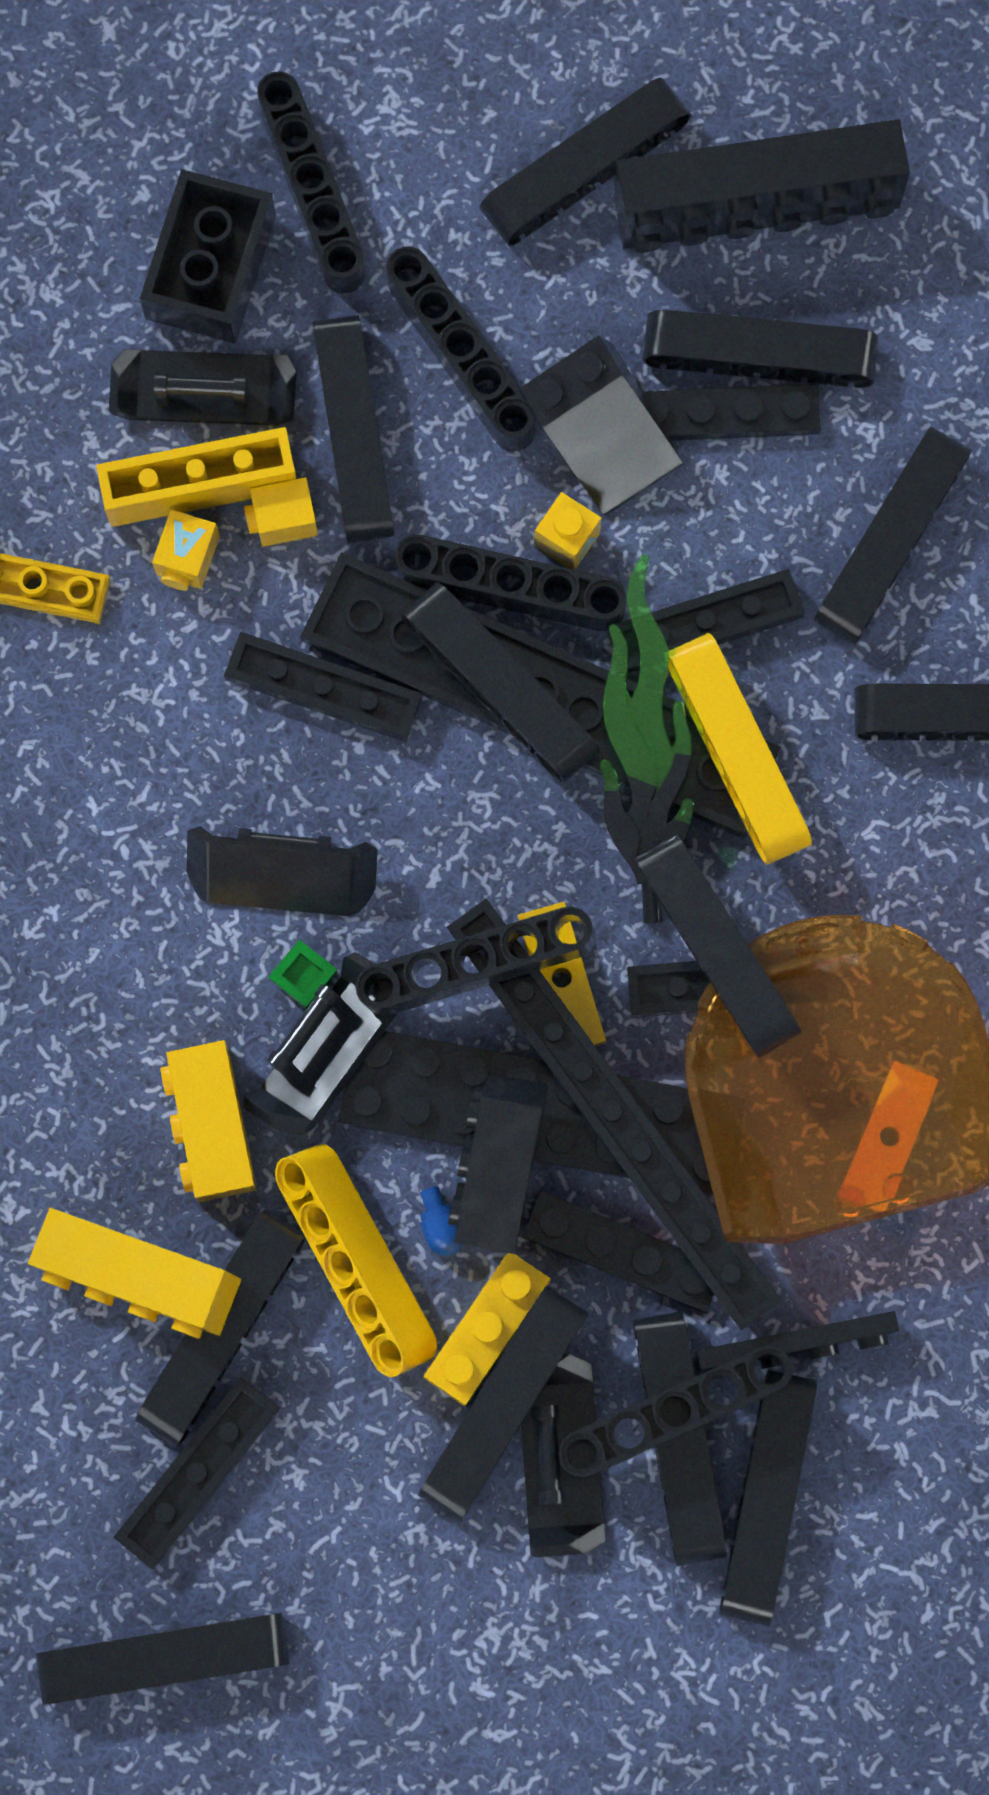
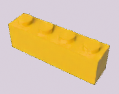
[96,427,296,527]
[27,1208,242,1339]

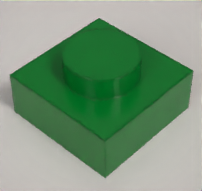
[268,939,338,1009]

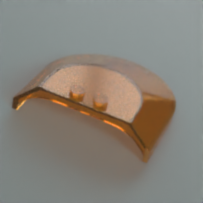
[685,915,989,1244]

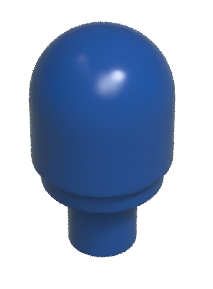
[420,1186,463,1257]

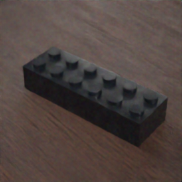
[614,119,910,253]

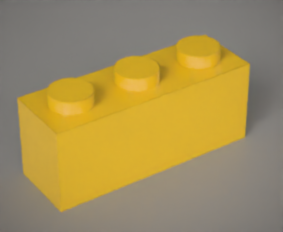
[160,1040,257,1203]
[423,1253,551,1407]

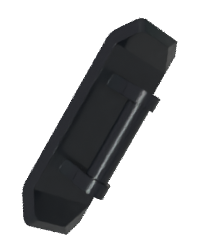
[109,349,297,426]
[186,826,378,916]
[242,952,397,1135]
[521,1354,606,1557]

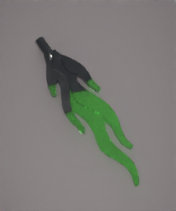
[600,554,694,923]

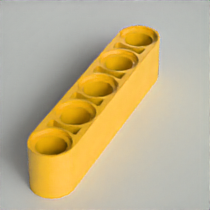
[664,633,812,865]
[275,1143,437,1378]

